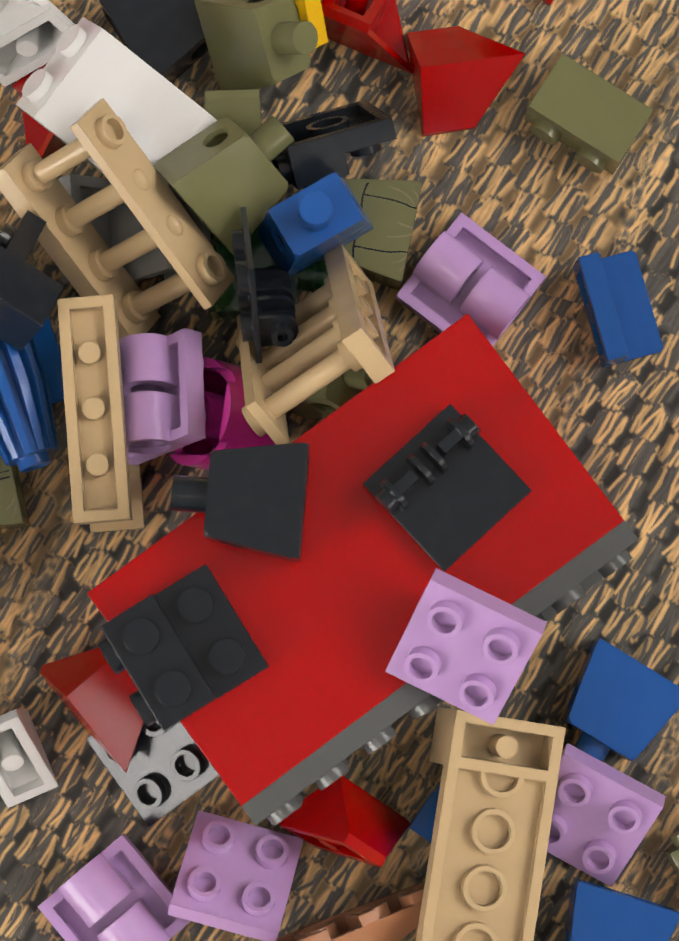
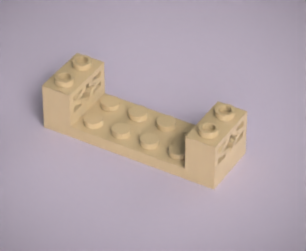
[416,707,566,941]

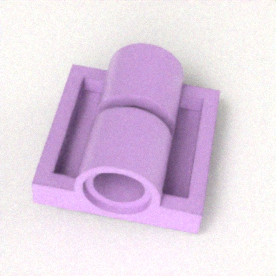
[396,212,546,346]
[119,328,206,466]
[385,568,547,725]
[547,743,666,887]
[168,810,304,941]
[38,833,191,941]

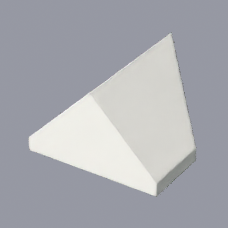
[0,0,74,87]
[0,709,58,808]

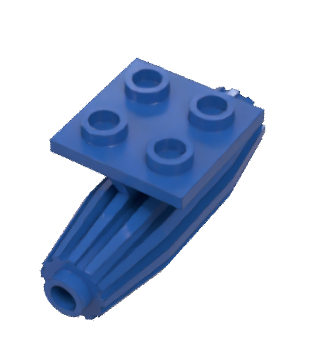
[0,316,64,473]

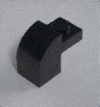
[0,210,64,351]

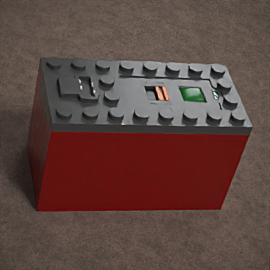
[87,313,639,826]

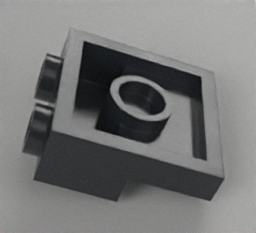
[271,100,397,189]
[98,564,269,731]

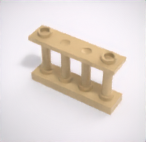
[0,98,235,340]
[235,244,395,445]
[57,294,145,533]

